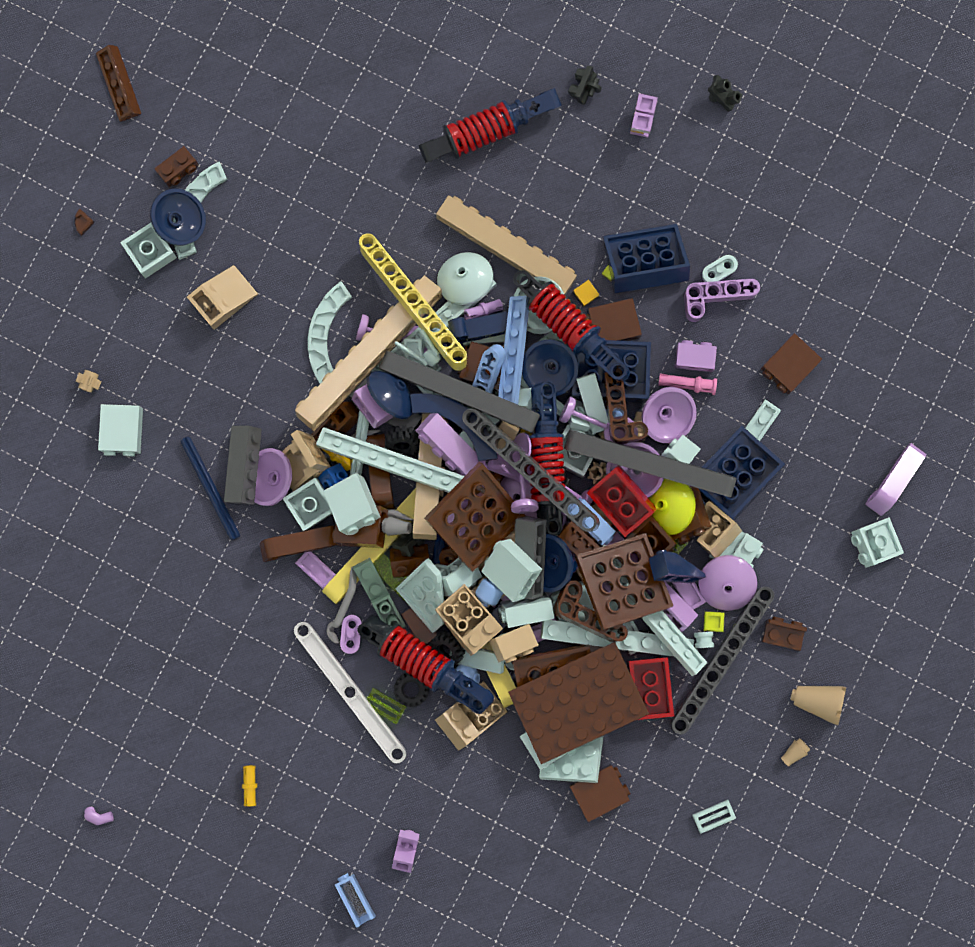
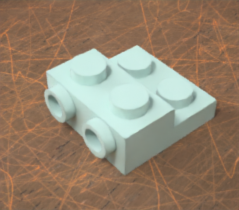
[851,517,904,568]
[708,532,764,568]

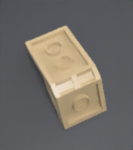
[282,430,331,491]

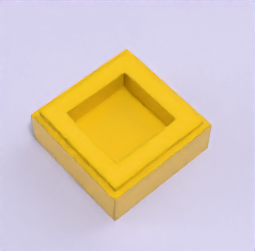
[573,280,599,306]

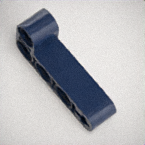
[448,311,508,344]

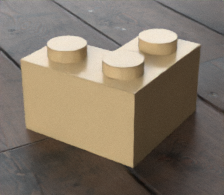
[697,501,742,558]
[489,624,538,664]

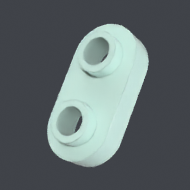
[702,255,738,282]

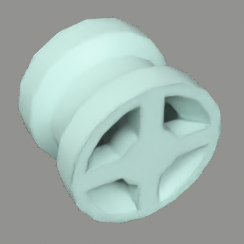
[694,632,714,648]

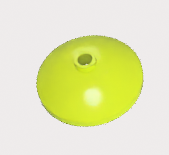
[648,478,695,535]

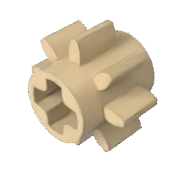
[76,370,101,393]
[587,462,607,485]

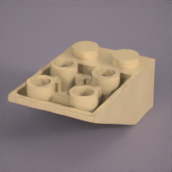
[187,265,258,330]
[435,584,503,656]
[435,681,508,751]

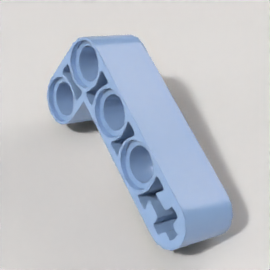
[472,344,505,416]

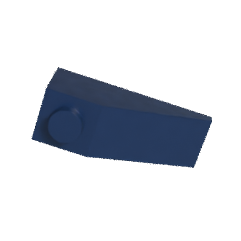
[649,550,706,584]

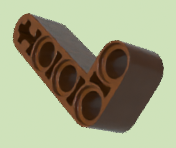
[604,368,648,444]
[366,433,395,510]
[259,525,338,562]
[553,581,628,643]

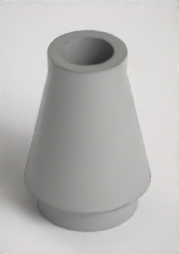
[382,516,412,536]

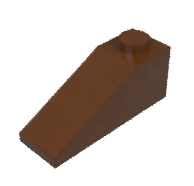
[311,401,359,452]

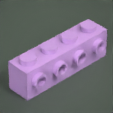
[415,413,488,476]

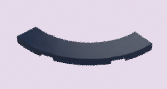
[410,393,498,462]

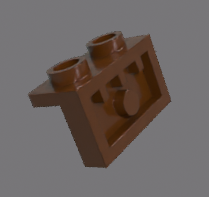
[154,146,199,188]
[558,521,599,557]
[389,544,429,578]
[762,616,807,651]

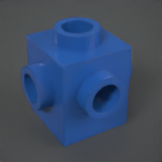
[317,463,349,490]

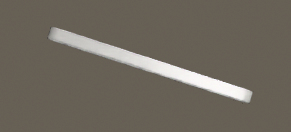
[294,622,406,763]

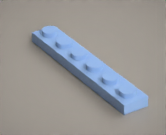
[498,296,530,405]

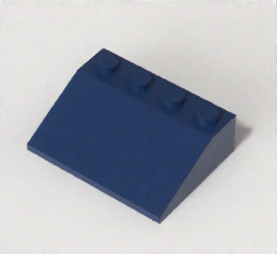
[603,224,690,293]
[571,340,651,403]
[699,426,785,521]

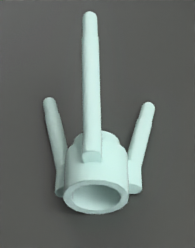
[395,329,443,368]

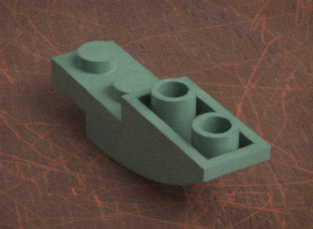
[353,558,406,628]

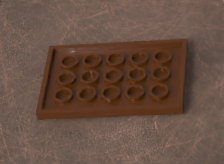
[508,642,649,765]

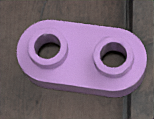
[340,615,362,654]

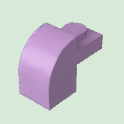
[392,830,419,873]

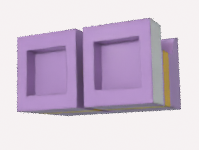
[630,94,658,138]

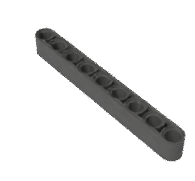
[379,351,540,433]
[462,409,600,532]
[564,430,737,497]
[670,587,774,734]

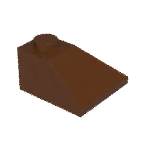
[625,515,677,557]

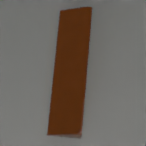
[96,45,141,122]

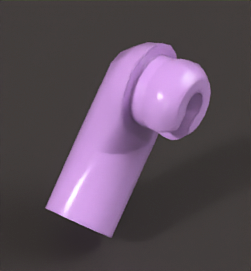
[84,807,114,825]

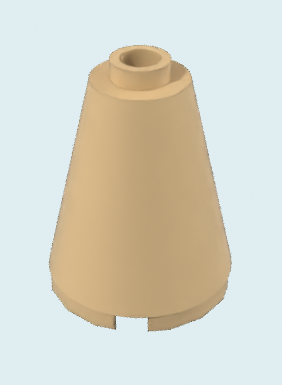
[791,686,846,725]

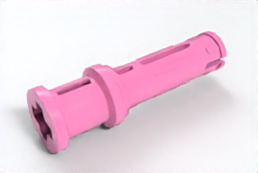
[658,373,717,395]

